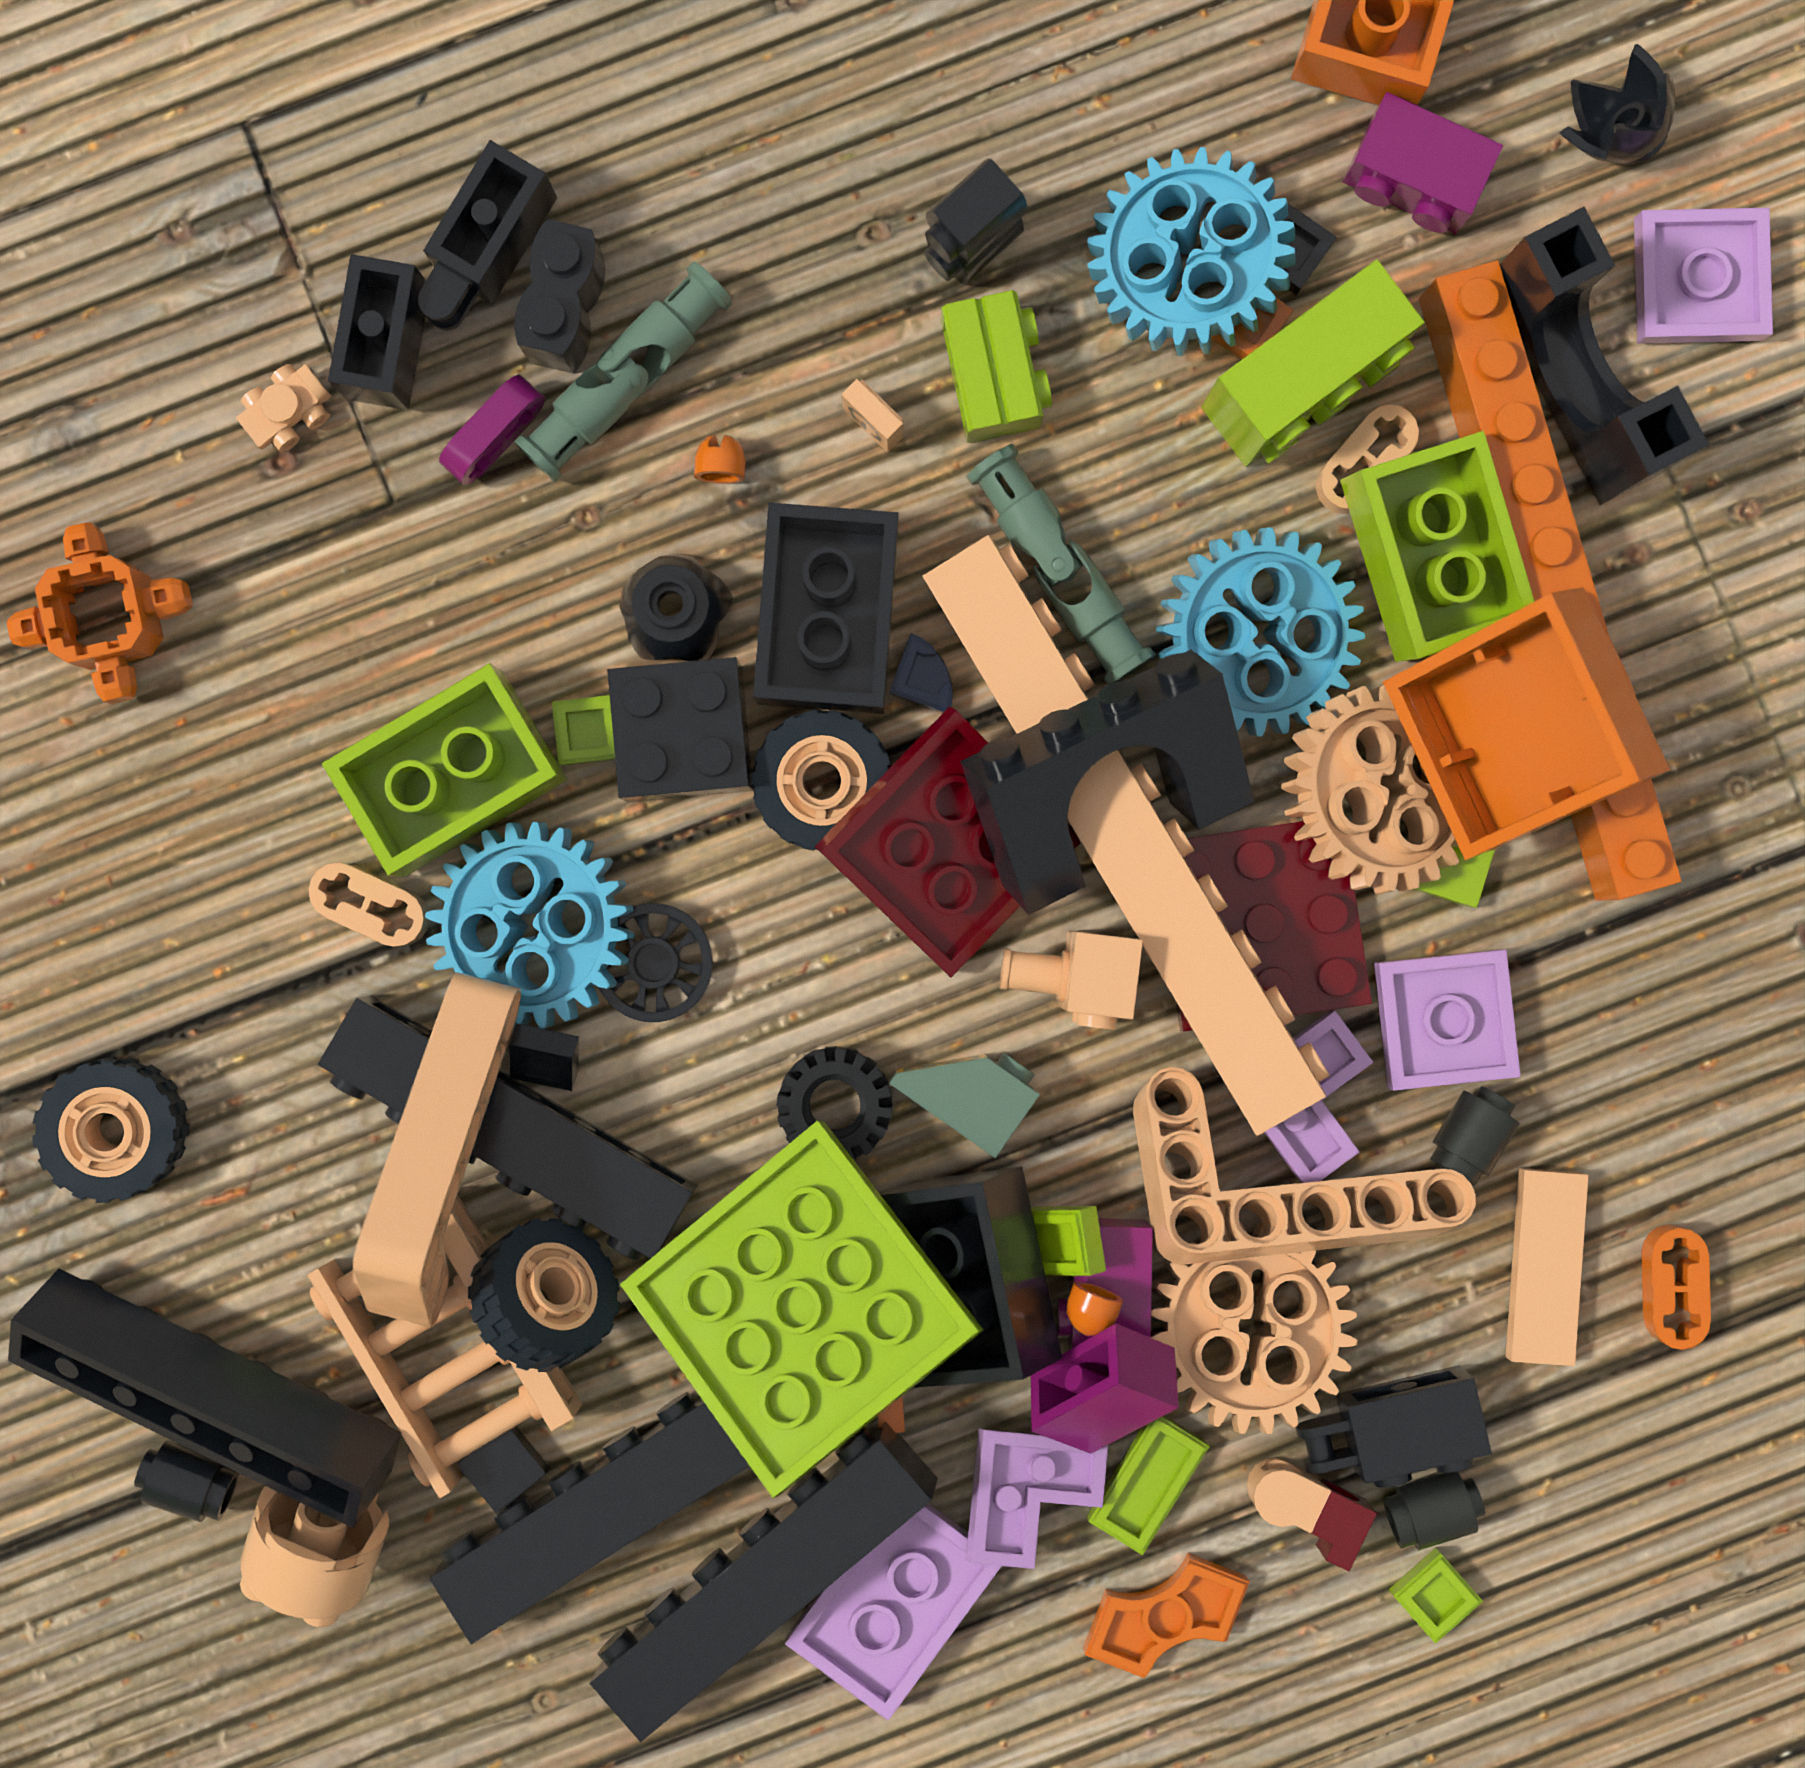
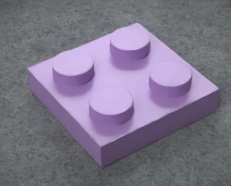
[1634,208,1773,343]
[1374,949,1520,1091]

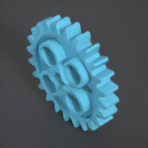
[1087,147,1296,356]
[1156,527,1365,737]
[425,822,634,1029]

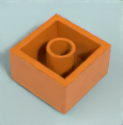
[1291,0,1454,105]

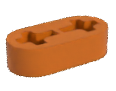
[1641,1224,1711,1350]

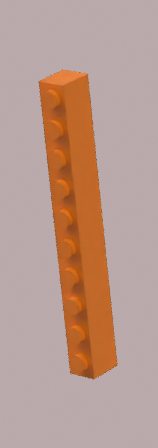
[1419,260,1682,901]

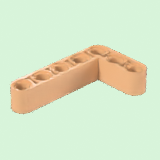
[353,972,521,1328]
[1133,1067,1476,1264]

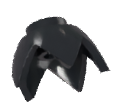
[1559,44,1675,164]
[619,554,733,661]

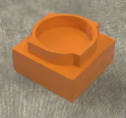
[1383,587,1670,860]

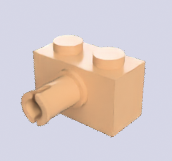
[999,931,1143,1030]

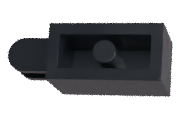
[418,140,558,331]
[1295,1365,1492,1487]

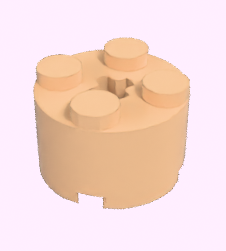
[240,1486,389,1627]

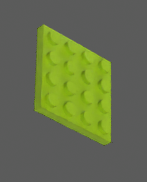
[620,1120,983,1498]

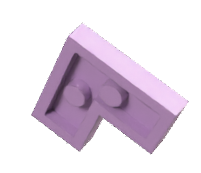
[1264,1010,1373,1183]
[966,1428,1108,1569]

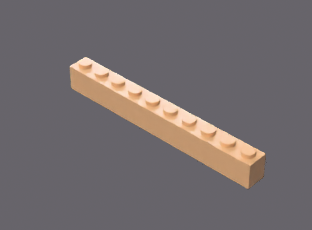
[923,535,1330,1136]

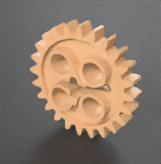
[1281,685,1459,894]
[1151,1222,1357,1434]

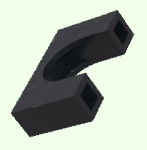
[1500,206,1709,505]
[960,649,1255,915]

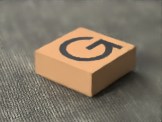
[841,379,903,452]

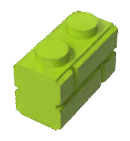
[941,290,1052,443]

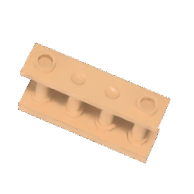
[307,1194,583,1499]

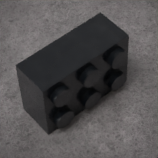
[753,502,899,714]
[880,1166,1062,1388]

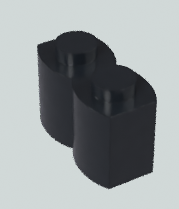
[924,158,1028,284]
[514,219,605,373]

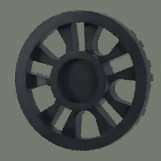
[599,903,713,1022]

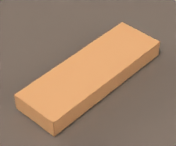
[1505,1168,1588,1366]

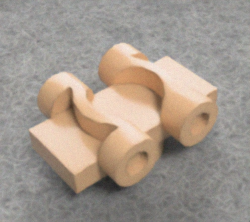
[235,364,332,453]

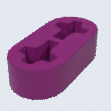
[439,374,545,485]

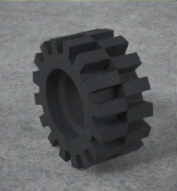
[776,1046,892,1161]

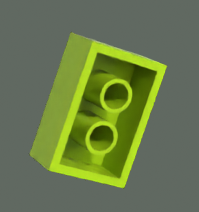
[1201,259,1425,467]
[1340,431,1534,662]
[321,663,568,877]

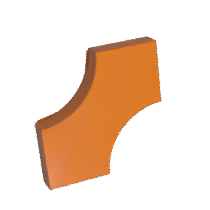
[1083,1552,1250,1678]

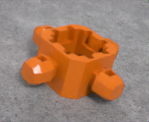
[6,522,193,704]

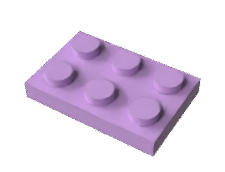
[785,1503,1001,1721]

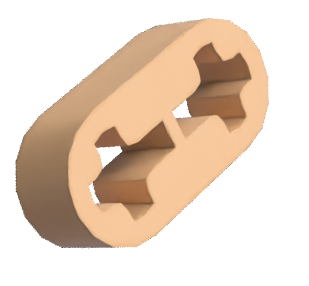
[1316,404,1419,514]
[308,863,430,947]

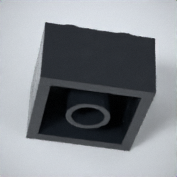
[607,657,753,802]

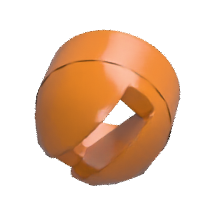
[694,435,746,484]
[1067,1281,1124,1336]

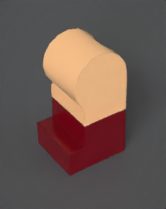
[1247,1458,1377,1572]

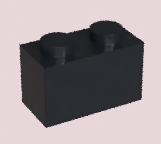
[328,254,426,410]

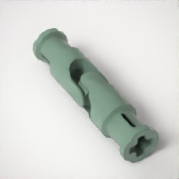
[515,261,733,483]
[966,444,1156,685]

